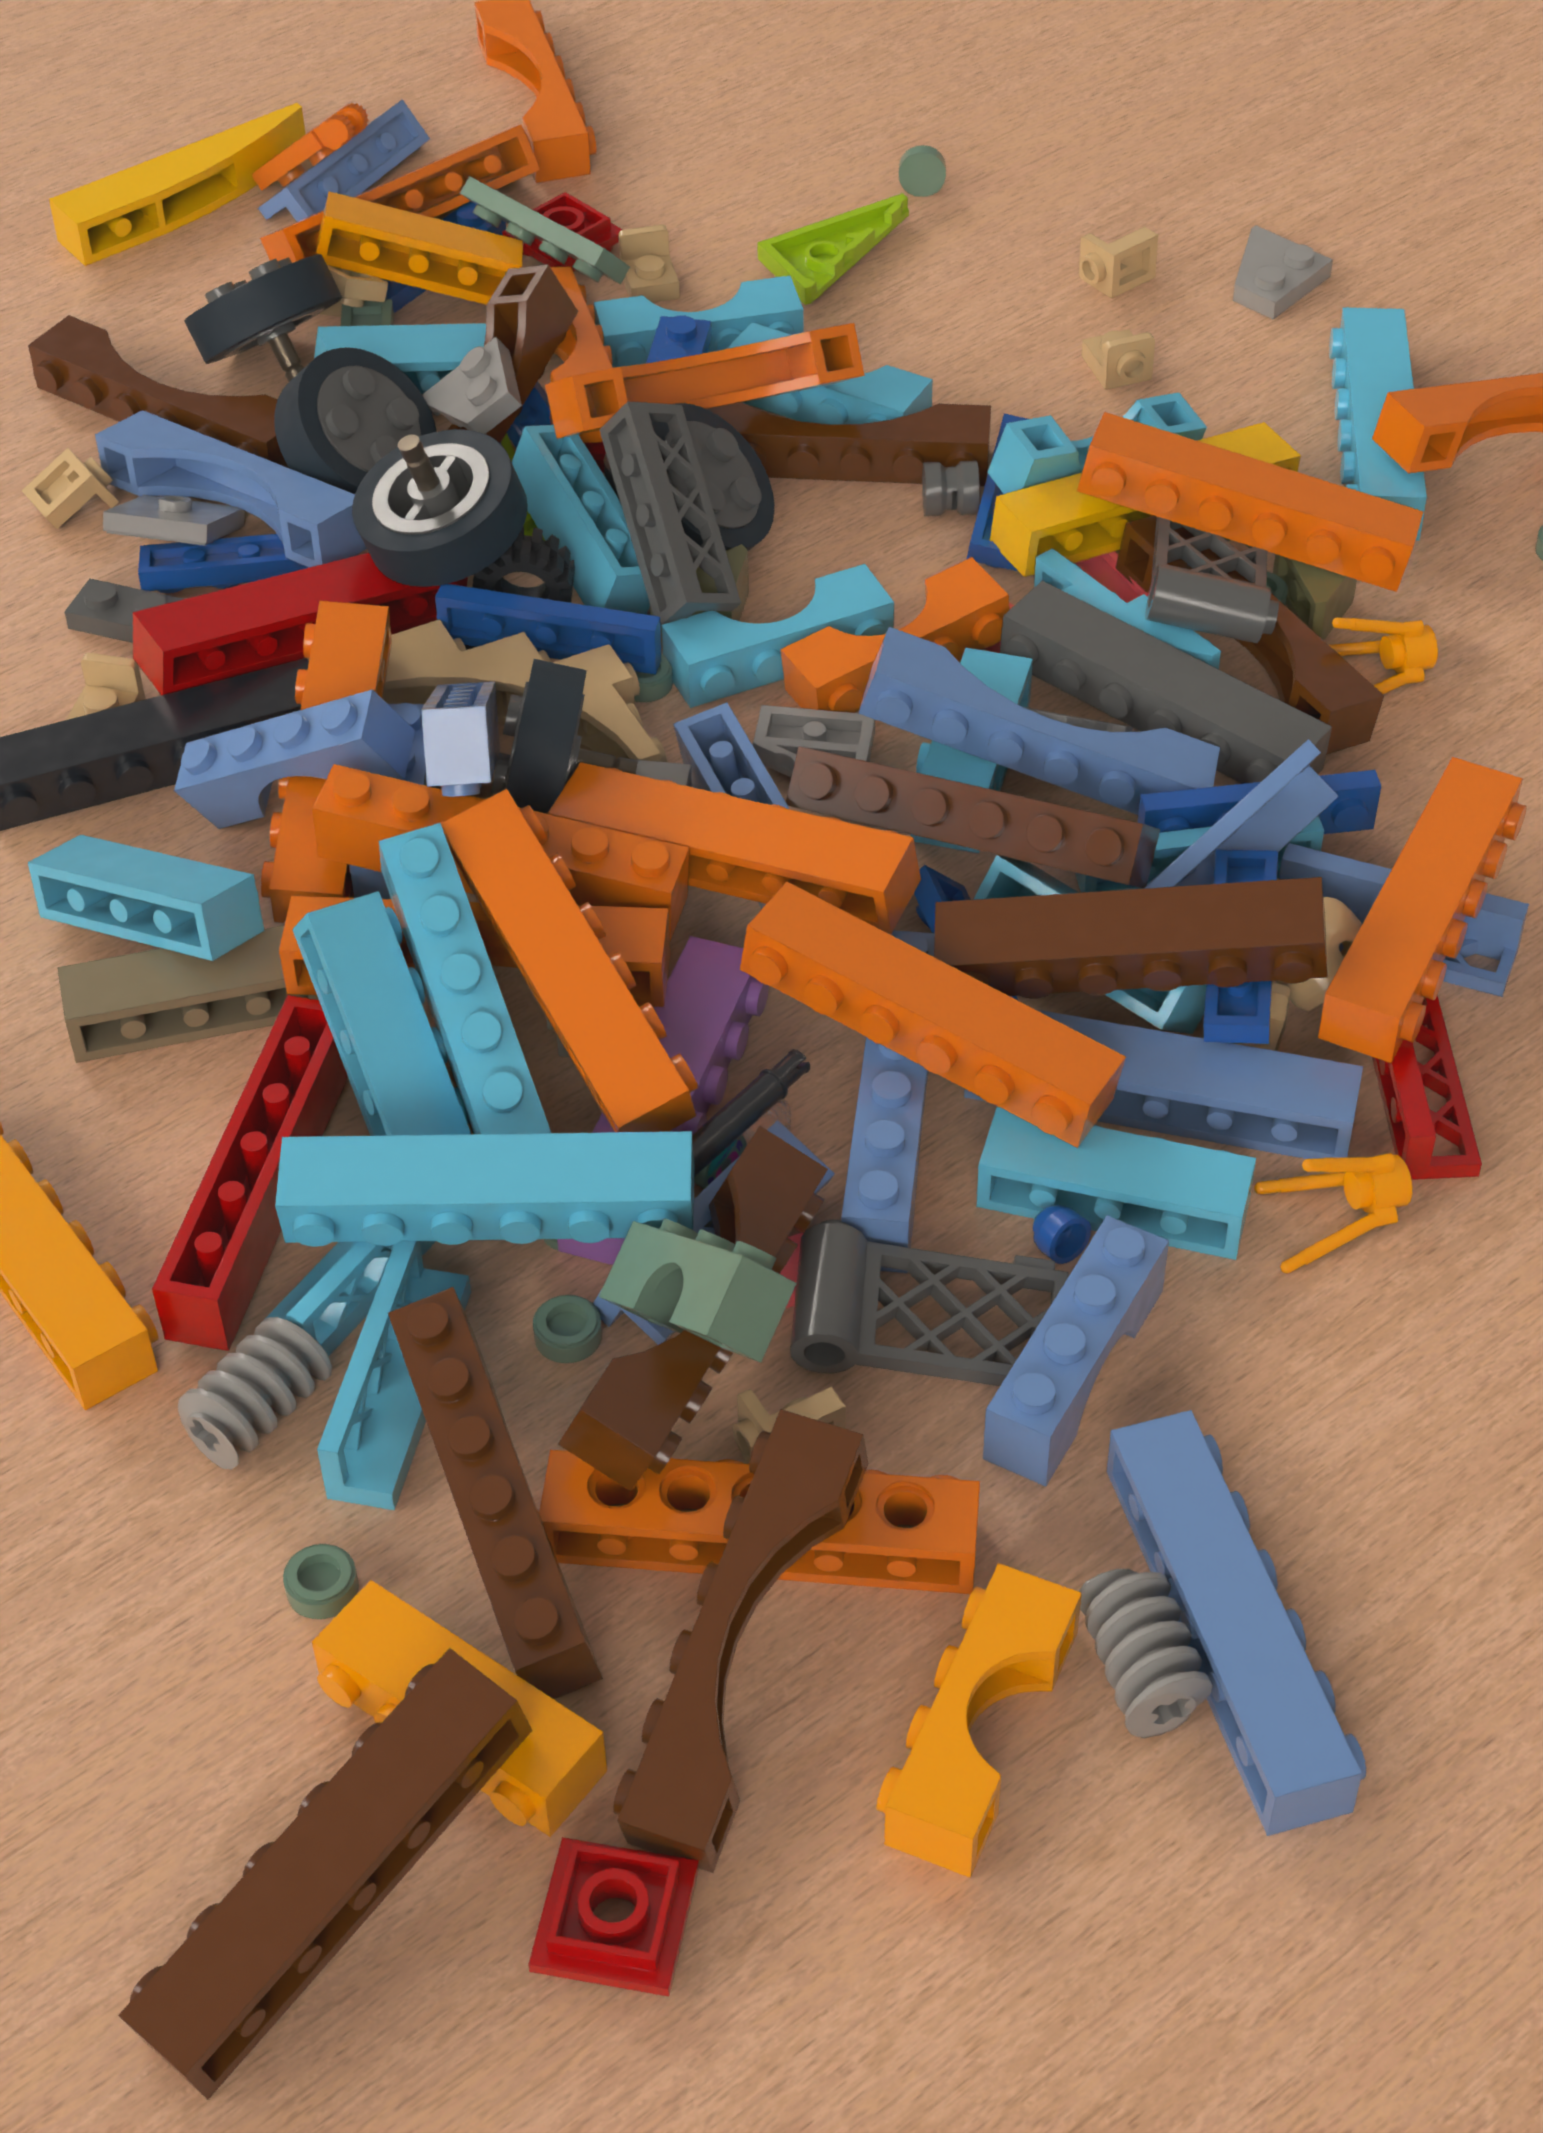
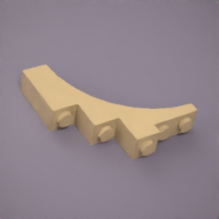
[383,620,667,762]

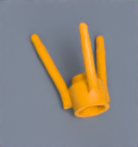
[1329,617,1438,694]
[1254,1153,1412,1274]

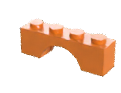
[780,557,1009,713]

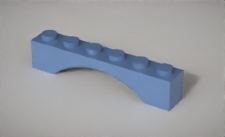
[95,410,367,567]
[858,627,1220,815]
[841,930,935,1273]

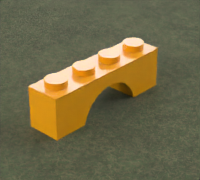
[876,1563,1082,1878]

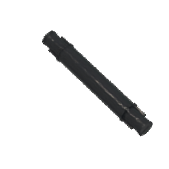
[692,1049,811,1177]

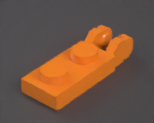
[252,102,369,191]

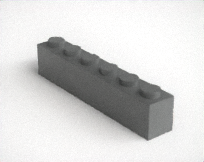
[1000,581,1332,784]

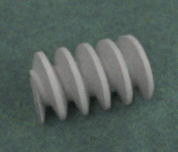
[178,1317,332,1470]
[1079,1569,1213,1739]

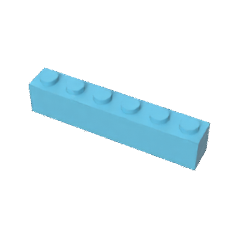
[1329,307,1427,541]
[379,823,551,1134]
[275,1131,694,1247]

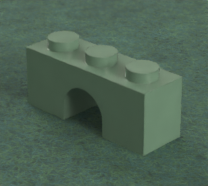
[599,1218,797,1363]

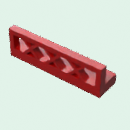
[1372,995,1482,1180]

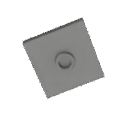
[103,495,245,546]

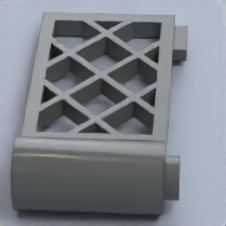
[1145,517,1279,644]
[790,1220,1069,1386]

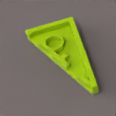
[757,193,909,305]

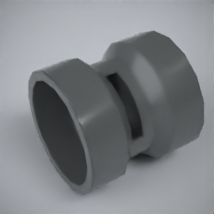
[922,461,979,516]

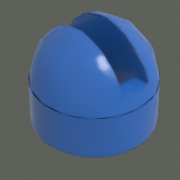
[1033,1204,1091,1264]

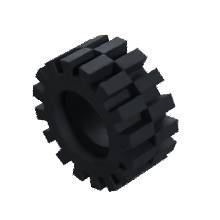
[472,526,575,603]

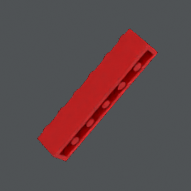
[133,553,468,695]
[152,995,348,1351]

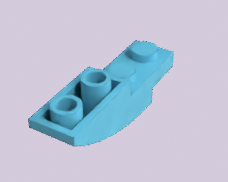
[1034,548,1221,669]

